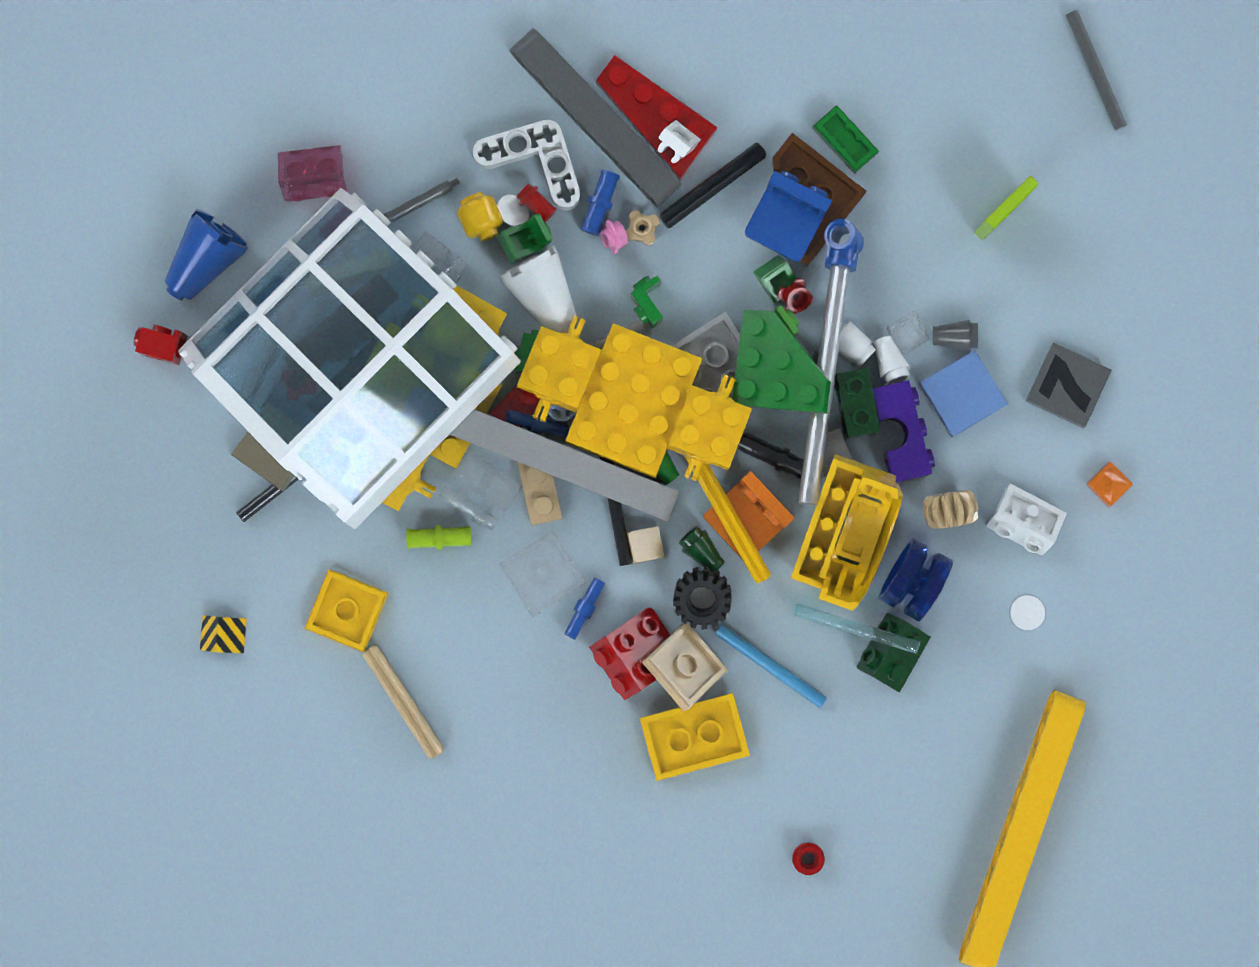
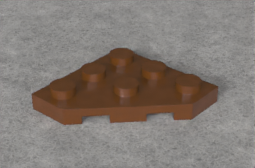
[772,133,867,267]

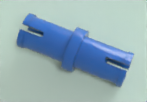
[580,169,620,236]

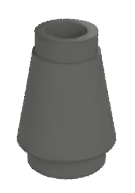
[933,320,978,352]

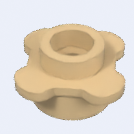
[626,210,660,245]

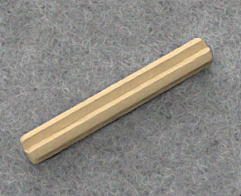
[363,646,444,759]

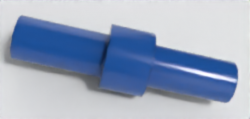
[505,410,569,437]
[564,578,605,640]

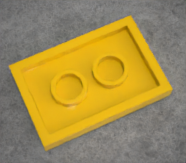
[640,693,750,781]

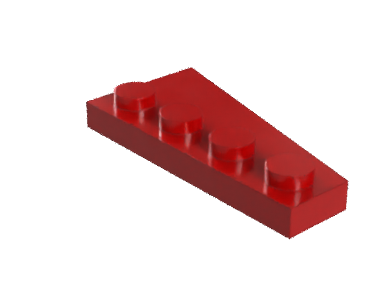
[596,55,717,180]

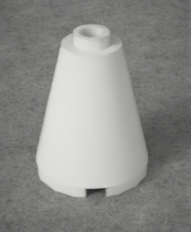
[499,246,577,333]

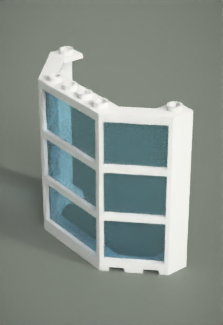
[178,188,521,529]

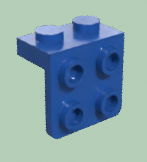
[745,171,832,262]

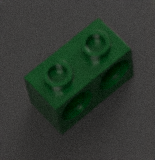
[834,368,880,440]

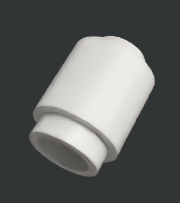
[838,321,876,368]

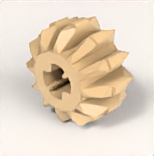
[923,490,979,529]

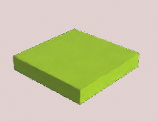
[974,175,1038,240]

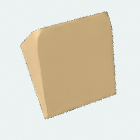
[627,526,665,564]

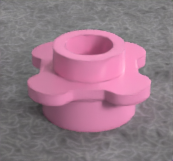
[600,219,628,254]

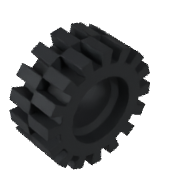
[673,567,732,630]

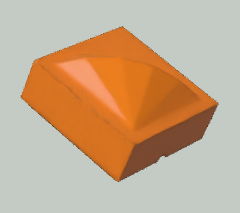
[1086,462,1133,507]

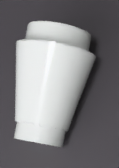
[873,336,910,385]

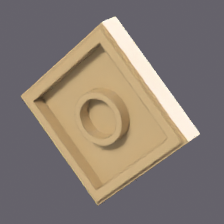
[642,622,728,711]

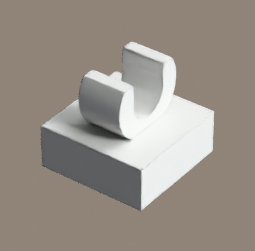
[658,120,701,163]

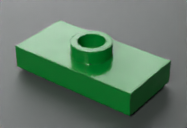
[812,105,879,174]

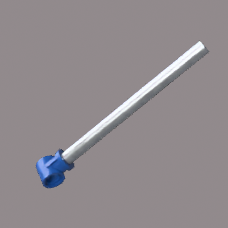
[798,218,864,506]

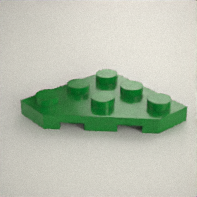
[732,310,831,414]

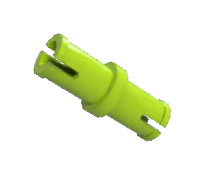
[406,525,472,550]

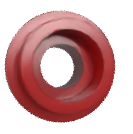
[792,842,825,875]

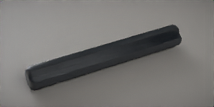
[659,143,766,228]

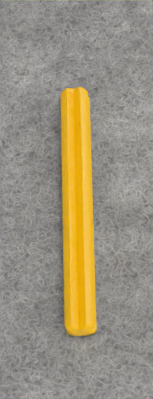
[684,456,771,584]

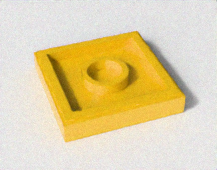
[304,569,389,652]

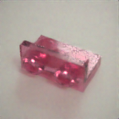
[278,145,347,202]

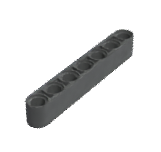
[509,28,682,207]

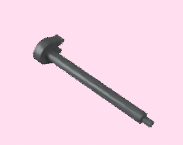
[338,178,460,260]

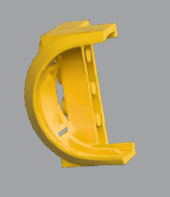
[791,454,903,611]

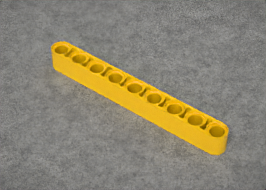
[958,690,1086,967]

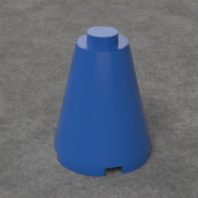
[165,209,248,301]

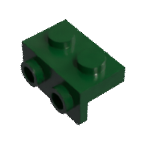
[857,613,931,693]

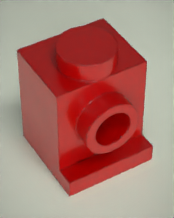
[133,324,188,365]

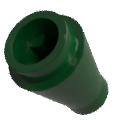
[679,526,725,572]

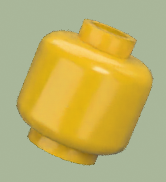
[457,192,503,242]

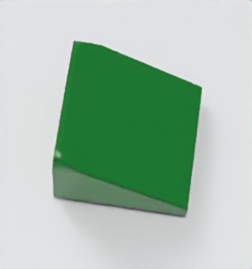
[753,255,797,303]

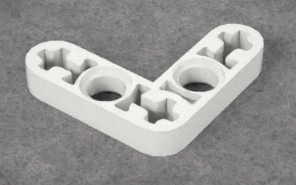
[473,120,580,211]

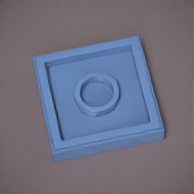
[919,350,1008,438]

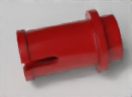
[517,184,557,222]

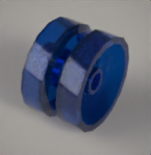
[878,538,953,622]

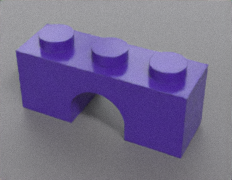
[873,380,935,483]

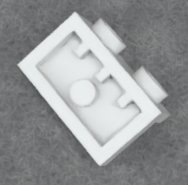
[987,483,1067,555]

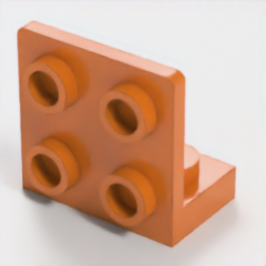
[703,471,795,559]

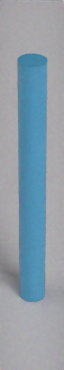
[715,624,827,708]

